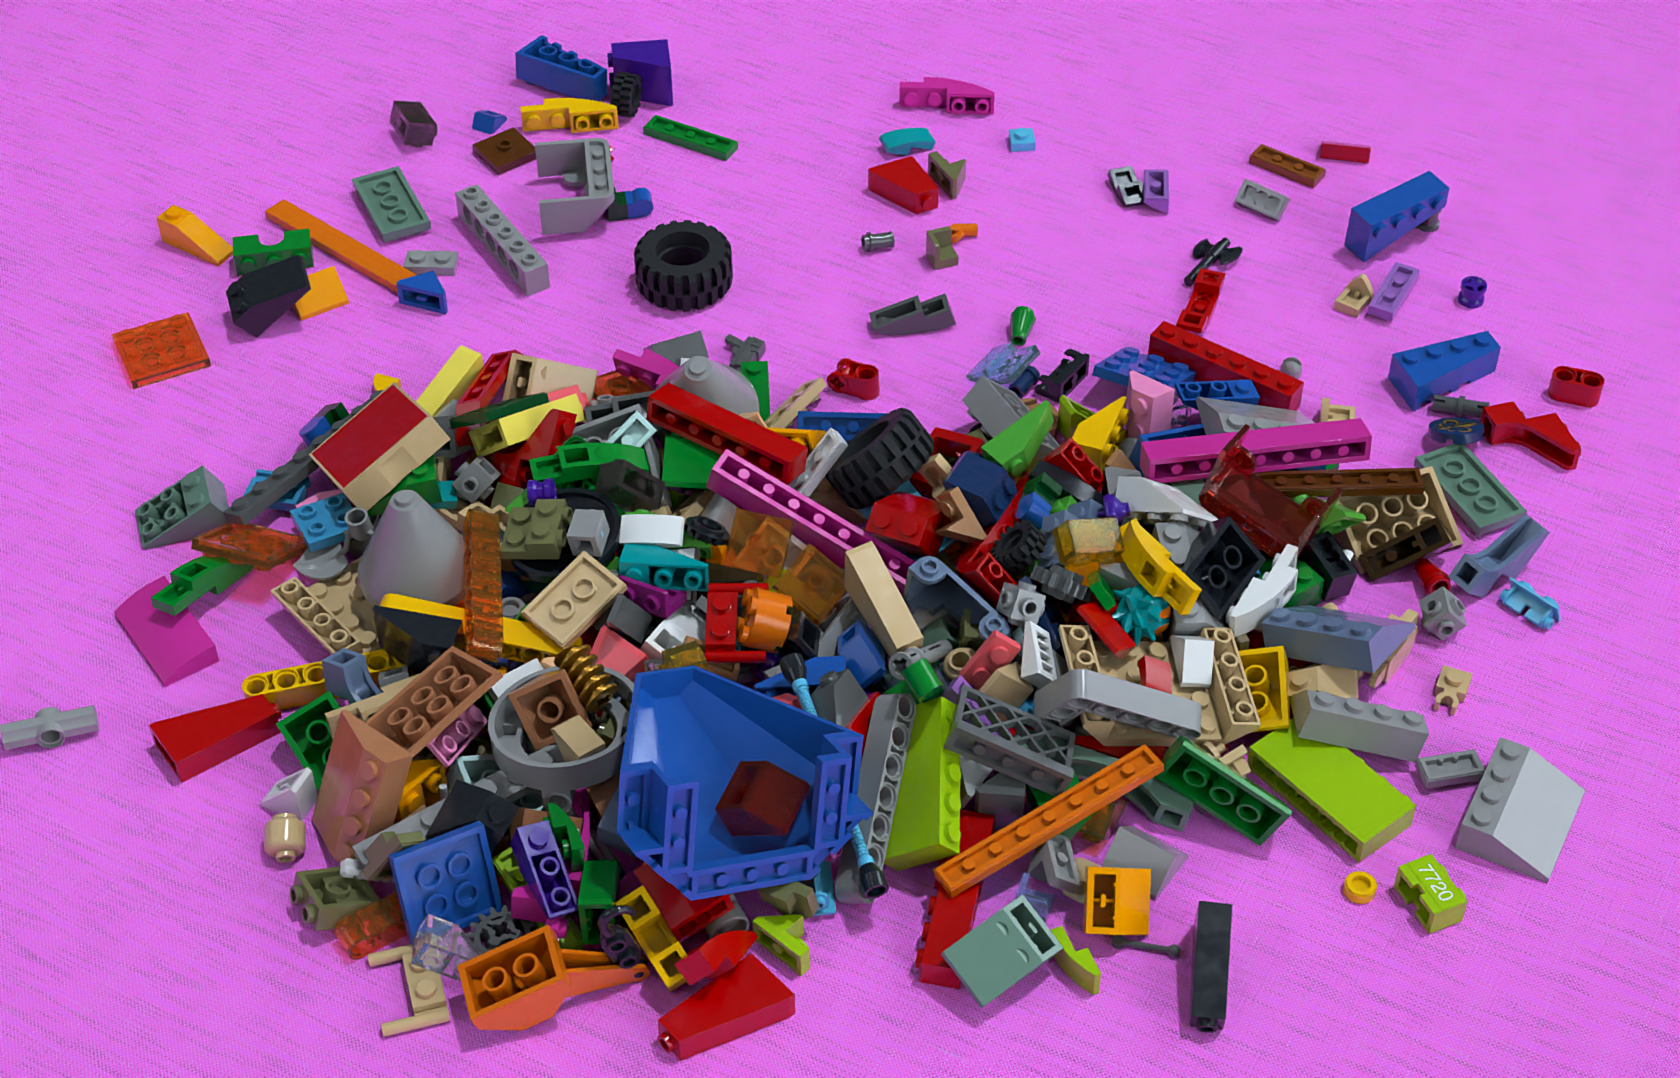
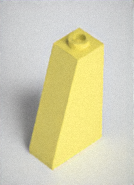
[416,345,484,417]
[469,394,586,457]

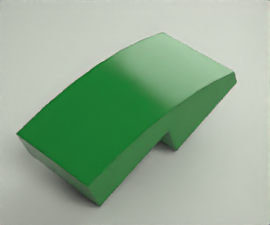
[542,803,585,872]

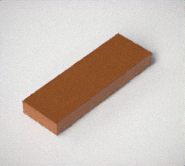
[1249,144,1326,188]

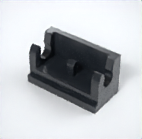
[1035,349,1090,404]

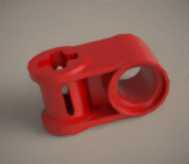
[827,358,880,400]

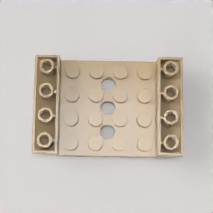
[270,557,483,655]
[1058,625,1261,747]

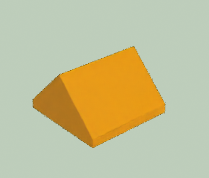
[292,266,349,321]

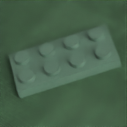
[352,166,431,242]
[1414,444,1527,536]

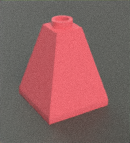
[590,625,655,717]

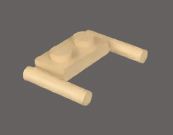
[367,940,450,1037]

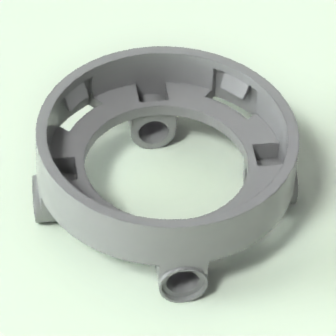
[488,666,634,813]

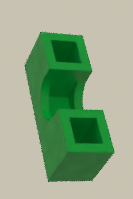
[233,228,314,276]

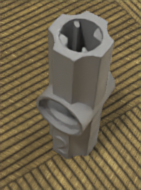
[0,705,99,750]

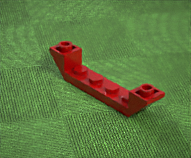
[456,350,524,447]

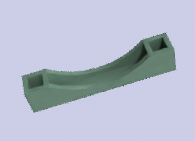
[1013,728,1194,832]

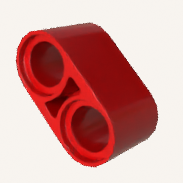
[1548,366,1605,407]

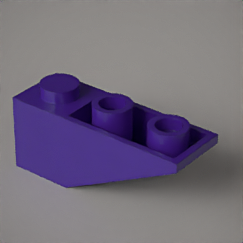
[510,820,579,920]

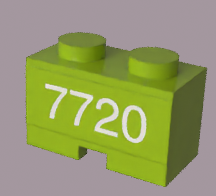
[1394,854,1468,934]

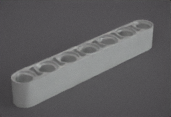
[835,693,916,904]

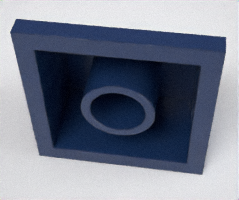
[942,452,1018,527]

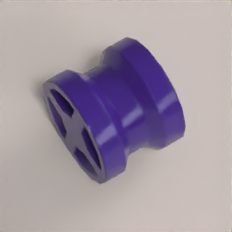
[1458,276,1487,308]
[527,478,557,507]

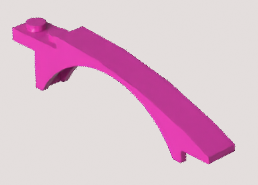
[511,787,590,942]

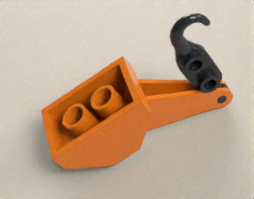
[457,905,650,1031]

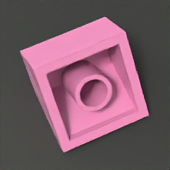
[1125,370,1175,439]

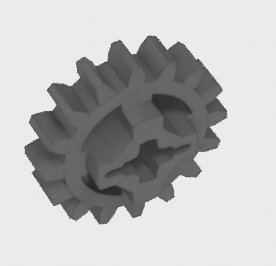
[1030,563,1093,605]
[466,905,537,957]

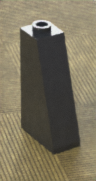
[1189,901,1232,1033]

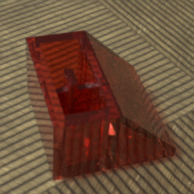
[715,760,810,836]

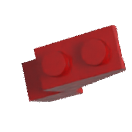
[1480,401,1581,470]
[492,409,577,489]

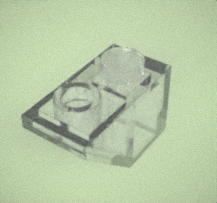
[411,914,481,982]

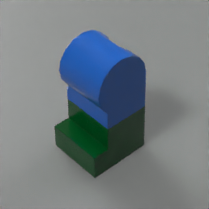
[607,187,653,221]
[299,402,349,446]
[1016,472,1063,530]

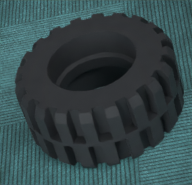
[634,220,733,312]
[825,408,935,510]

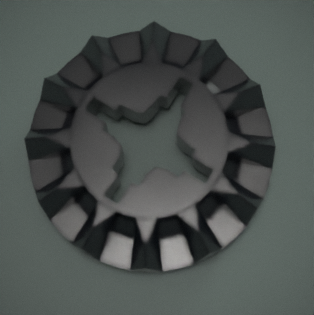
[684,516,730,546]

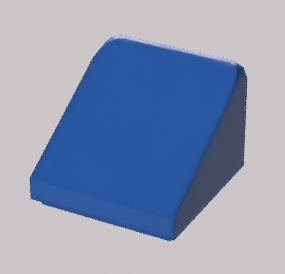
[472,110,507,134]

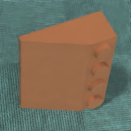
[365,646,503,758]
[312,710,413,863]

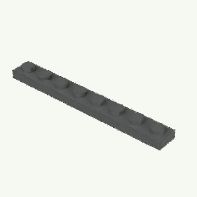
[223,390,384,525]

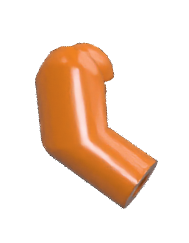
[950,223,978,243]

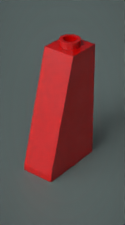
[149,694,282,783]
[657,953,795,1061]

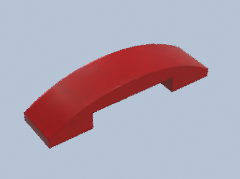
[1176,268,1226,333]

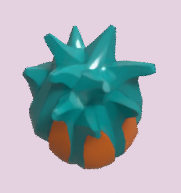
[1112,584,1171,646]

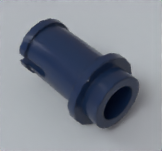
[1008,366,1040,398]

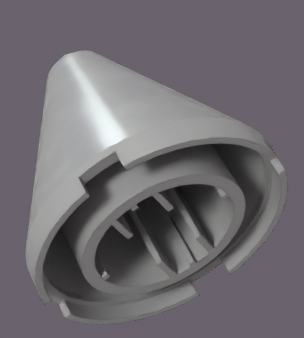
[652,356,760,446]
[358,490,477,606]

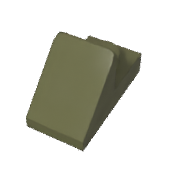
[928,151,966,200]

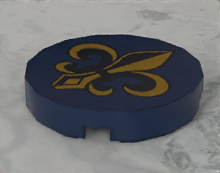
[1428,418,1485,445]

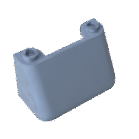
[903,556,1015,641]

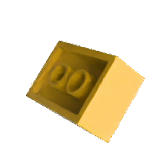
[1238,646,1290,732]

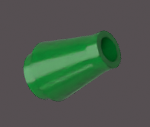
[1010,306,1036,346]

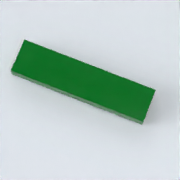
[643,115,738,161]

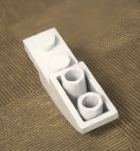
[1226,544,1298,638]

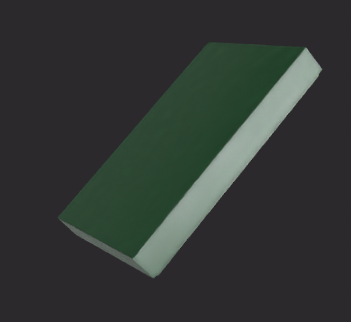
[449,392,549,429]

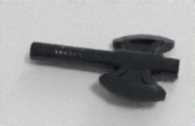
[1184,238,1243,286]

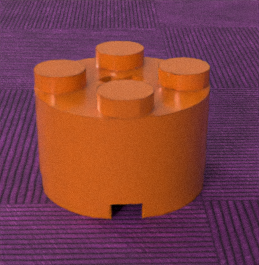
[737,587,792,654]

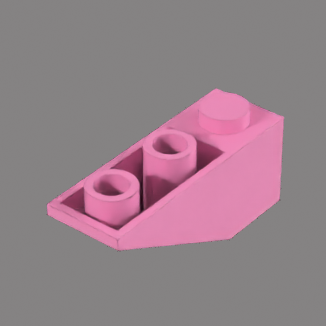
[426,703,488,768]

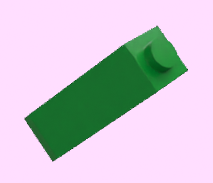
[578,859,620,945]

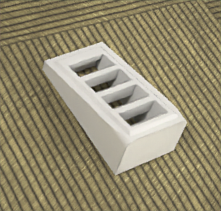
[1021,621,1057,689]

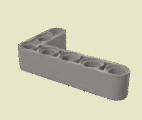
[1033,669,1201,740]

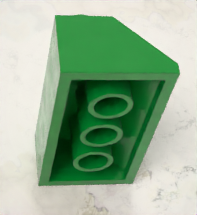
[1155,735,1292,846]

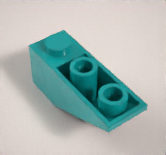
[619,543,709,592]

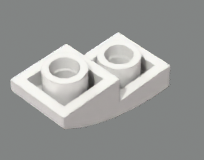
[619,514,685,548]

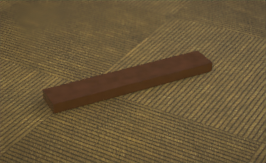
[1249,468,1425,499]

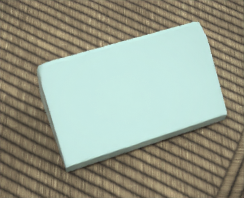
[605,411,657,448]

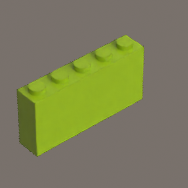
[884,696,961,871]
[1247,717,1416,863]

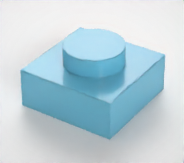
[1008,128,1036,152]

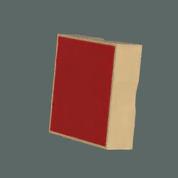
[309,382,450,511]

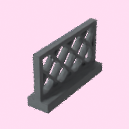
[944,684,1076,797]

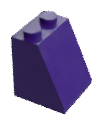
[607,39,673,106]

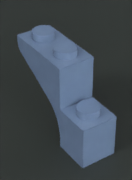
[1038,498,1112,570]
[1448,515,1550,598]
[322,648,382,704]

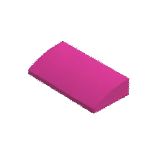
[114,576,219,687]

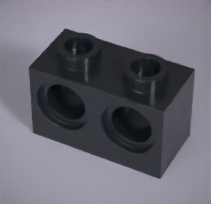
[1297,531,1358,602]

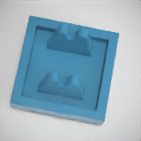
[290,493,353,553]

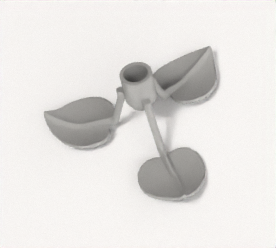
[293,507,383,580]

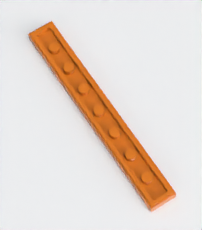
[265,199,417,293]
[933,744,1164,898]

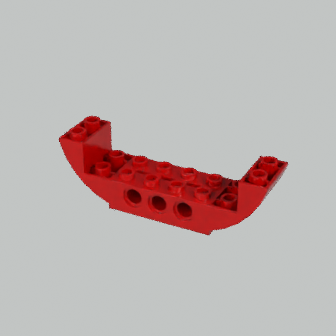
[956,437,1107,617]

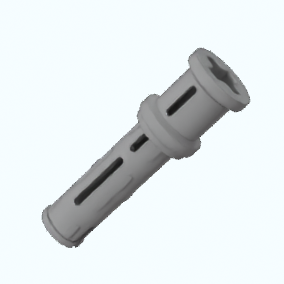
[889,639,953,680]

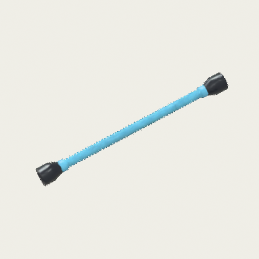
[779,653,889,899]

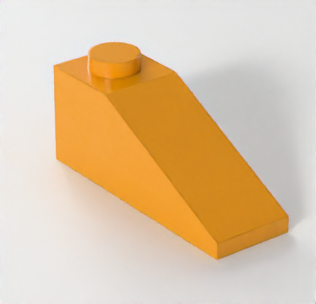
[156,204,233,266]

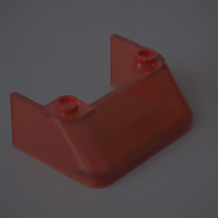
[1199,424,1343,559]

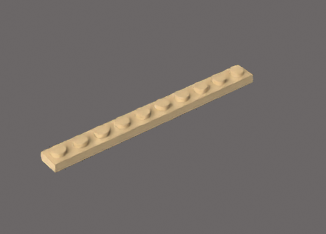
[672,377,827,524]

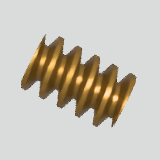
[554,645,618,713]

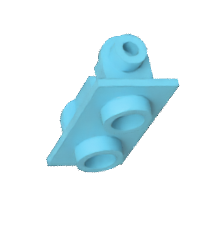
[1499,577,1561,629]
[800,860,836,916]

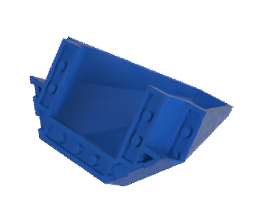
[616,665,874,901]

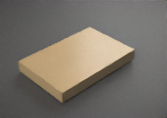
[521,551,628,650]

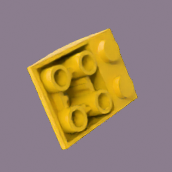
[1072,396,1130,474]

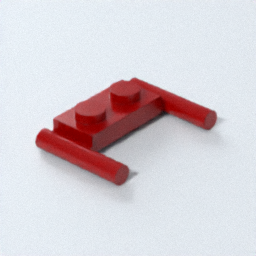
[705,583,769,663]

